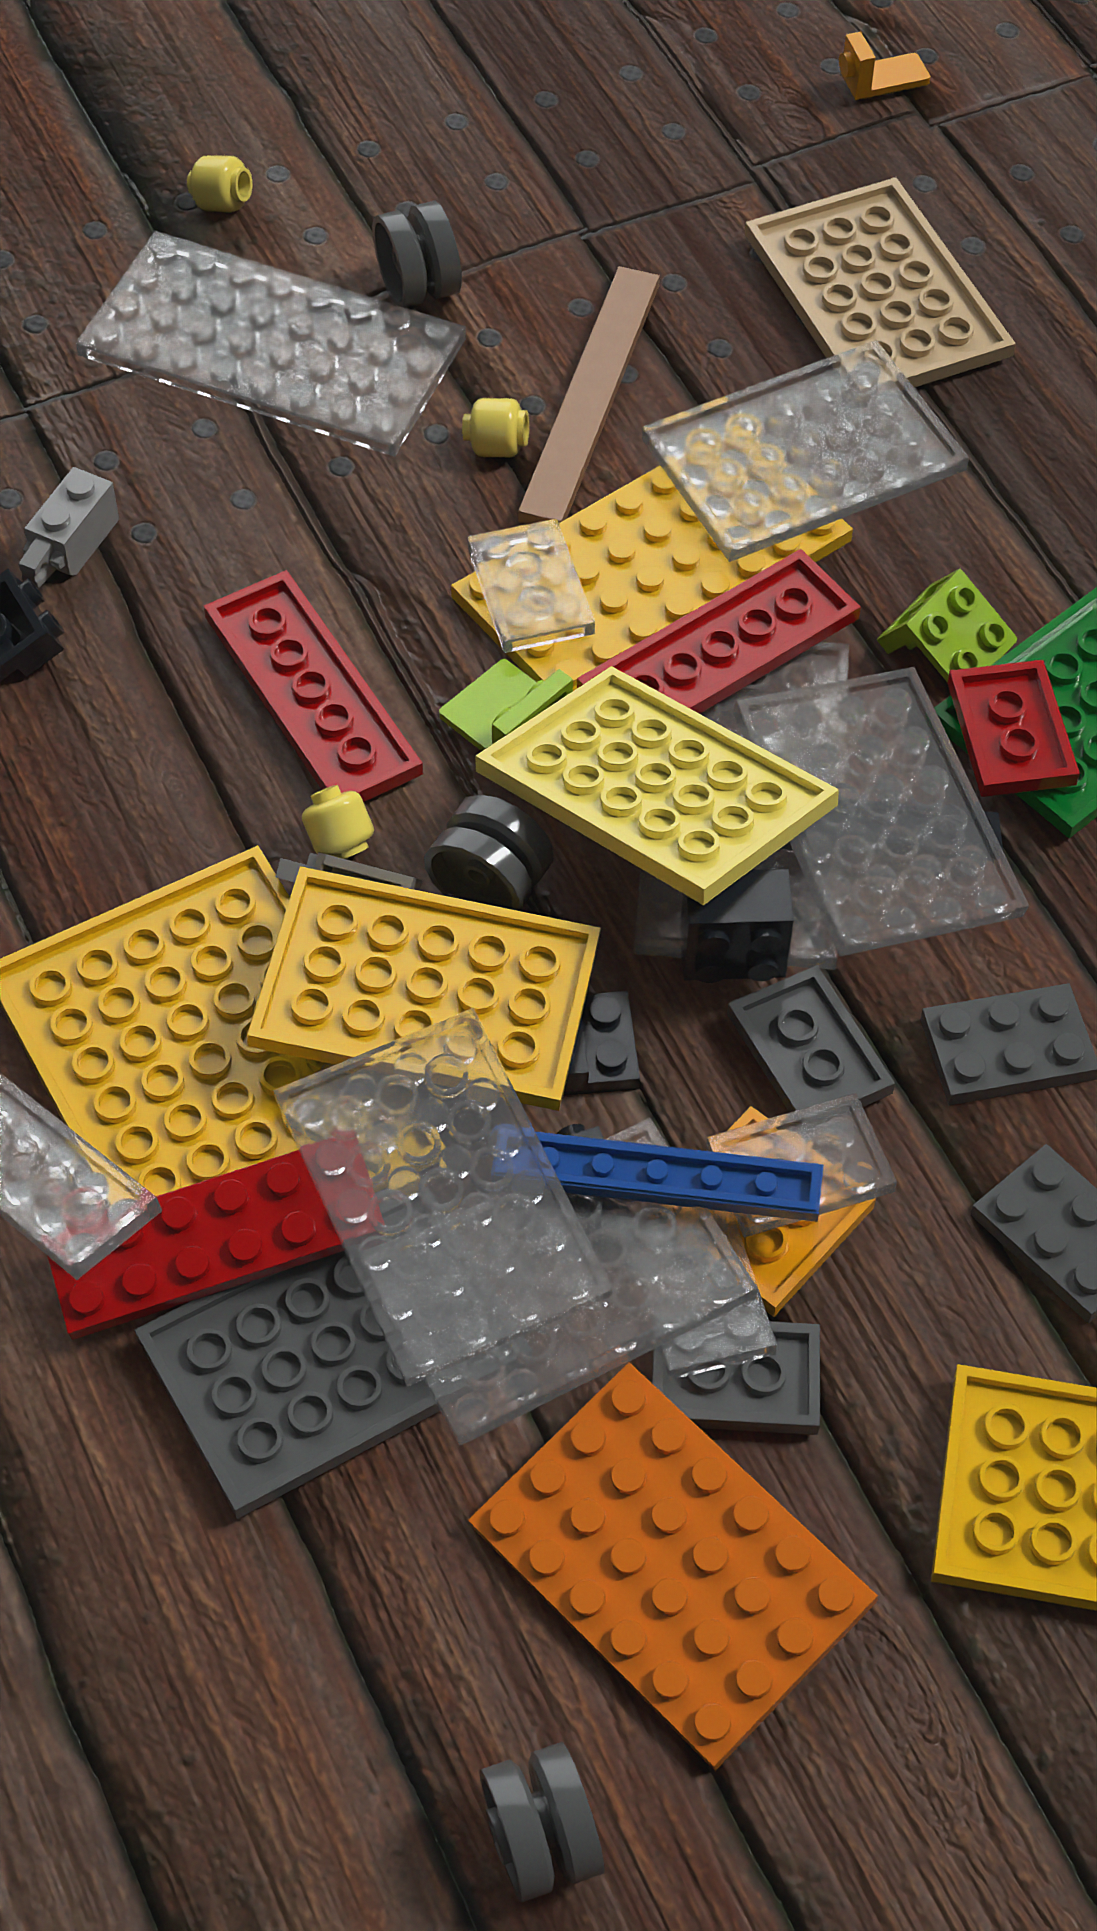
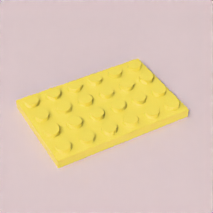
[475,666,839,905]

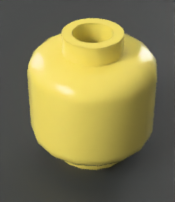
[187,155,253,212]
[462,398,529,457]
[301,785,374,859]

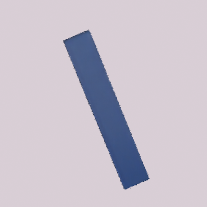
[491,1127,824,1222]

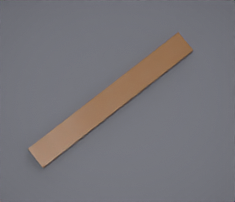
[518,266,660,529]

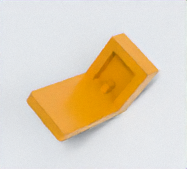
[839,32,930,100]

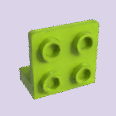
[877,568,1017,681]
[439,659,573,751]

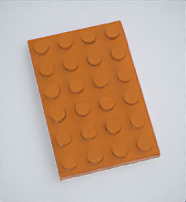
[468,1362,878,1771]

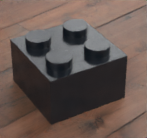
[680,869,794,983]

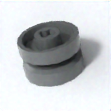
[372,200,462,309]
[424,794,554,911]
[479,1742,604,1902]

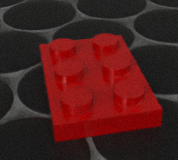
[947,660,1080,797]

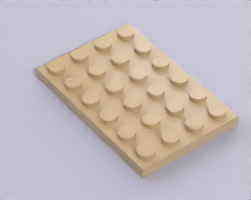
[744,177,1016,405]

